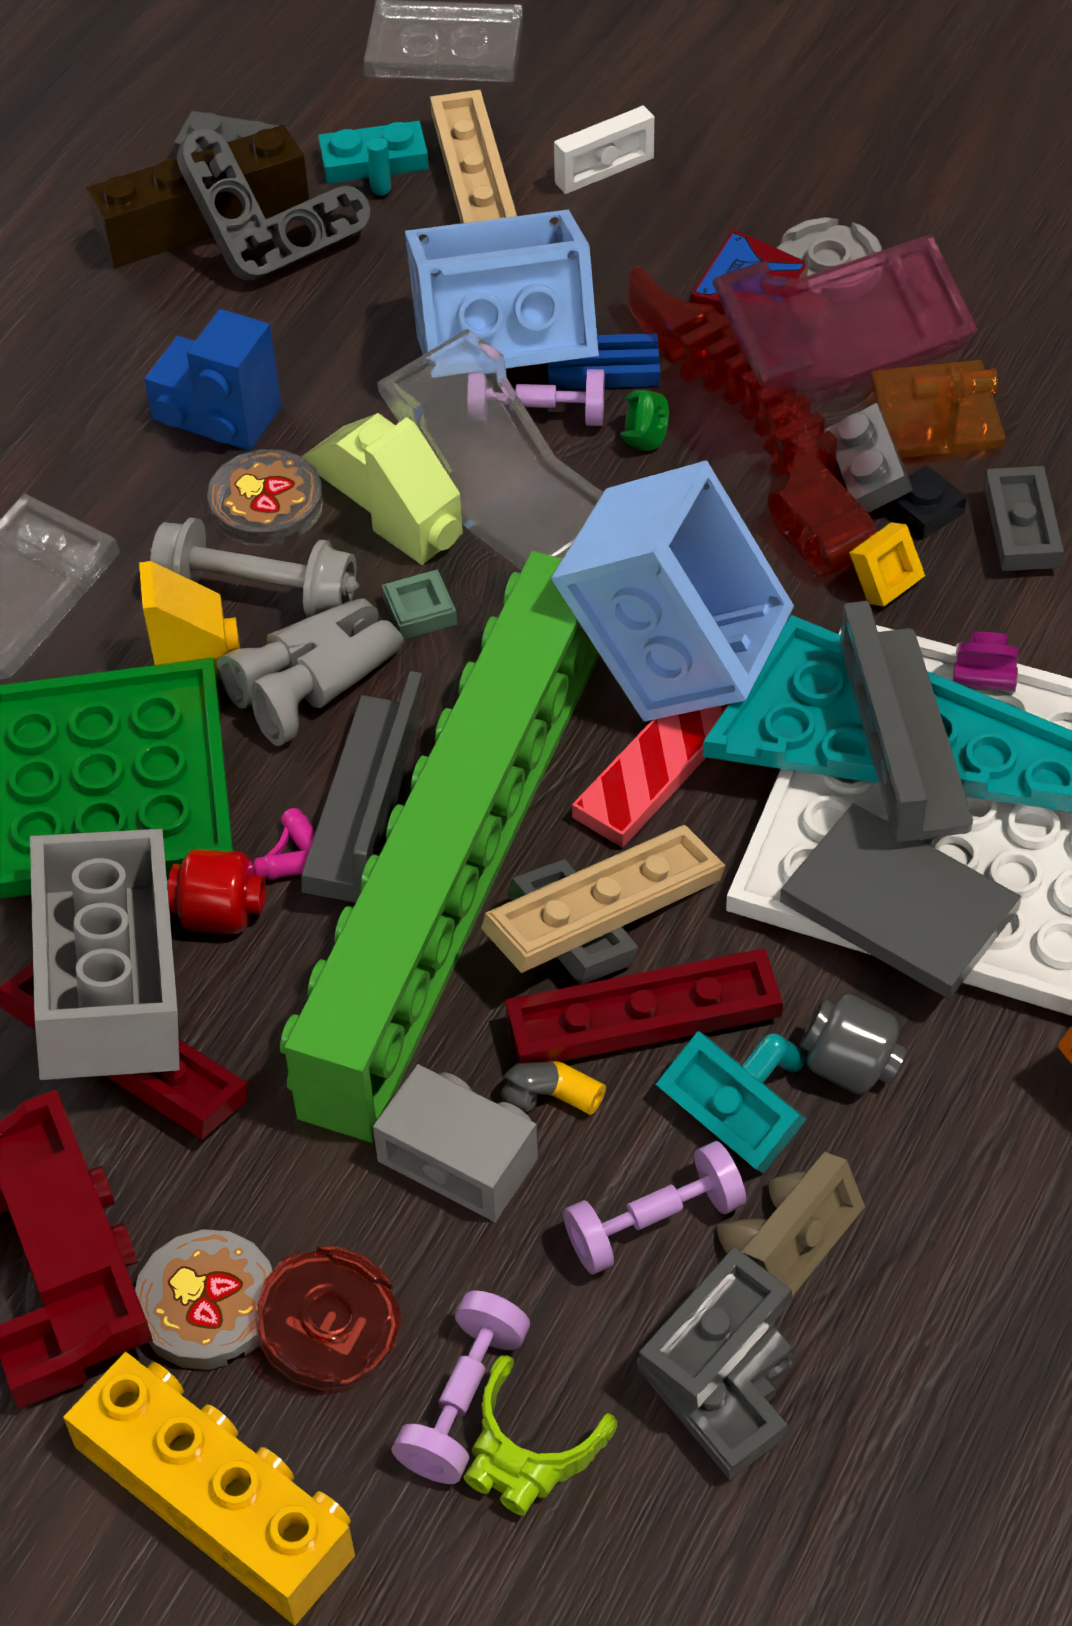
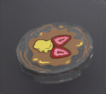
[207,449,324,546]

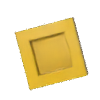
[849,522,925,606]

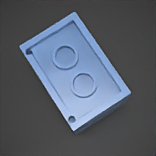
[405,209,599,379]
[551,460,794,722]

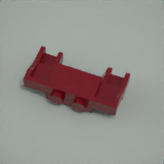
[0,1089,153,1409]

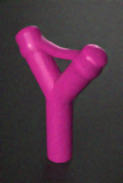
[252,808,316,881]

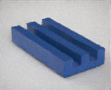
[548,333,660,389]

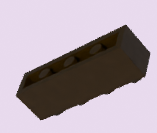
[86,125,309,268]

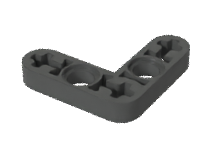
[177,128,371,281]

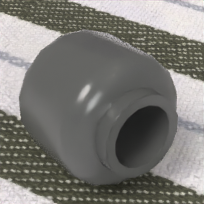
[800,993,907,1094]

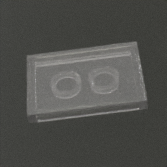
[364,0,523,82]

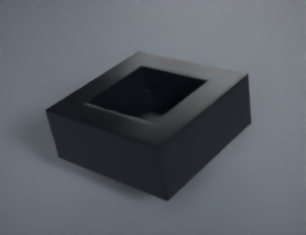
[883,465,967,540]

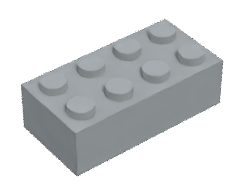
[30,829,180,1080]

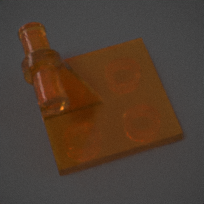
[871,360,1006,458]

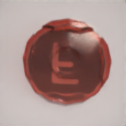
[254,1246,401,1391]

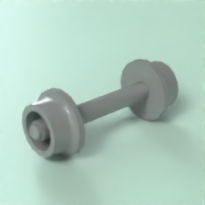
[150,517,359,618]

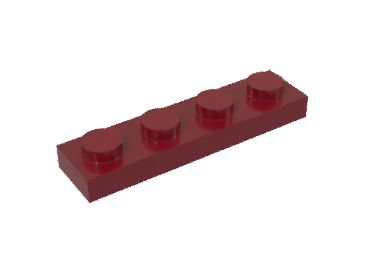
[505,948,783,1063]
[0,962,248,1139]

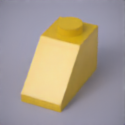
[139,561,240,681]

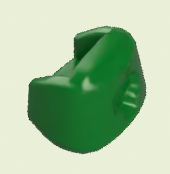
[620,389,669,451]

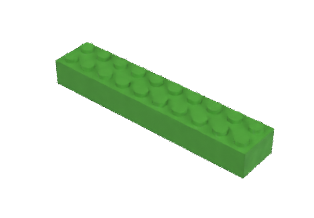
[280,551,600,1143]

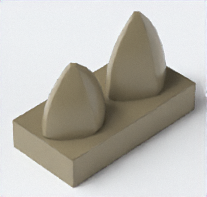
[717,1152,865,1297]

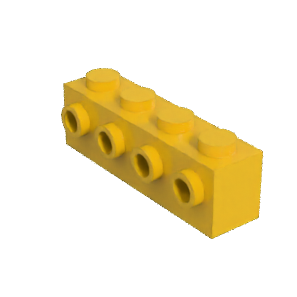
[63,1352,355,1626]

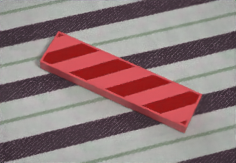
[572,704,729,848]

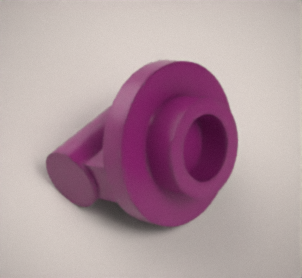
[952,632,1019,692]

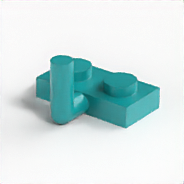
[318,121,429,196]
[655,1031,807,1173]

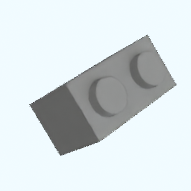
[373,1064,538,1222]

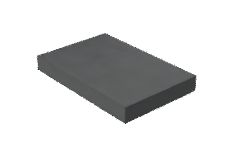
[780,803,1022,999]

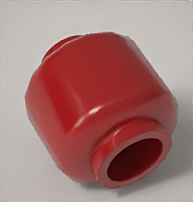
[167,849,266,935]

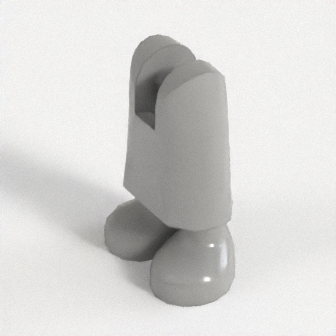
[216,598,404,746]

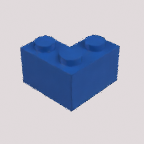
[144,309,282,451]

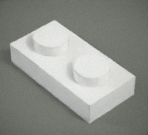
[554,105,654,194]

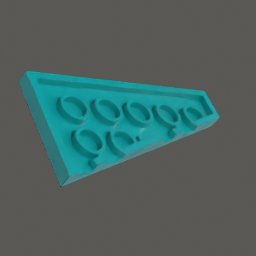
[703,615,1072,812]

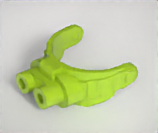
[463,1355,618,1516]

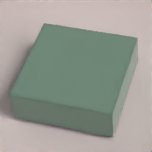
[381,569,457,640]

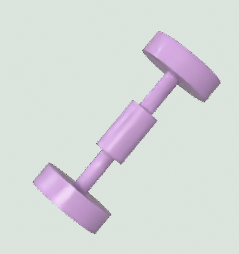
[466,369,605,426]
[563,1141,746,1275]
[392,1291,530,1484]

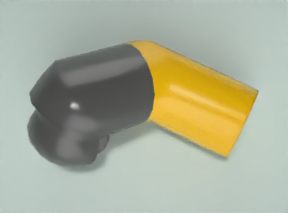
[500,1061,606,1115]

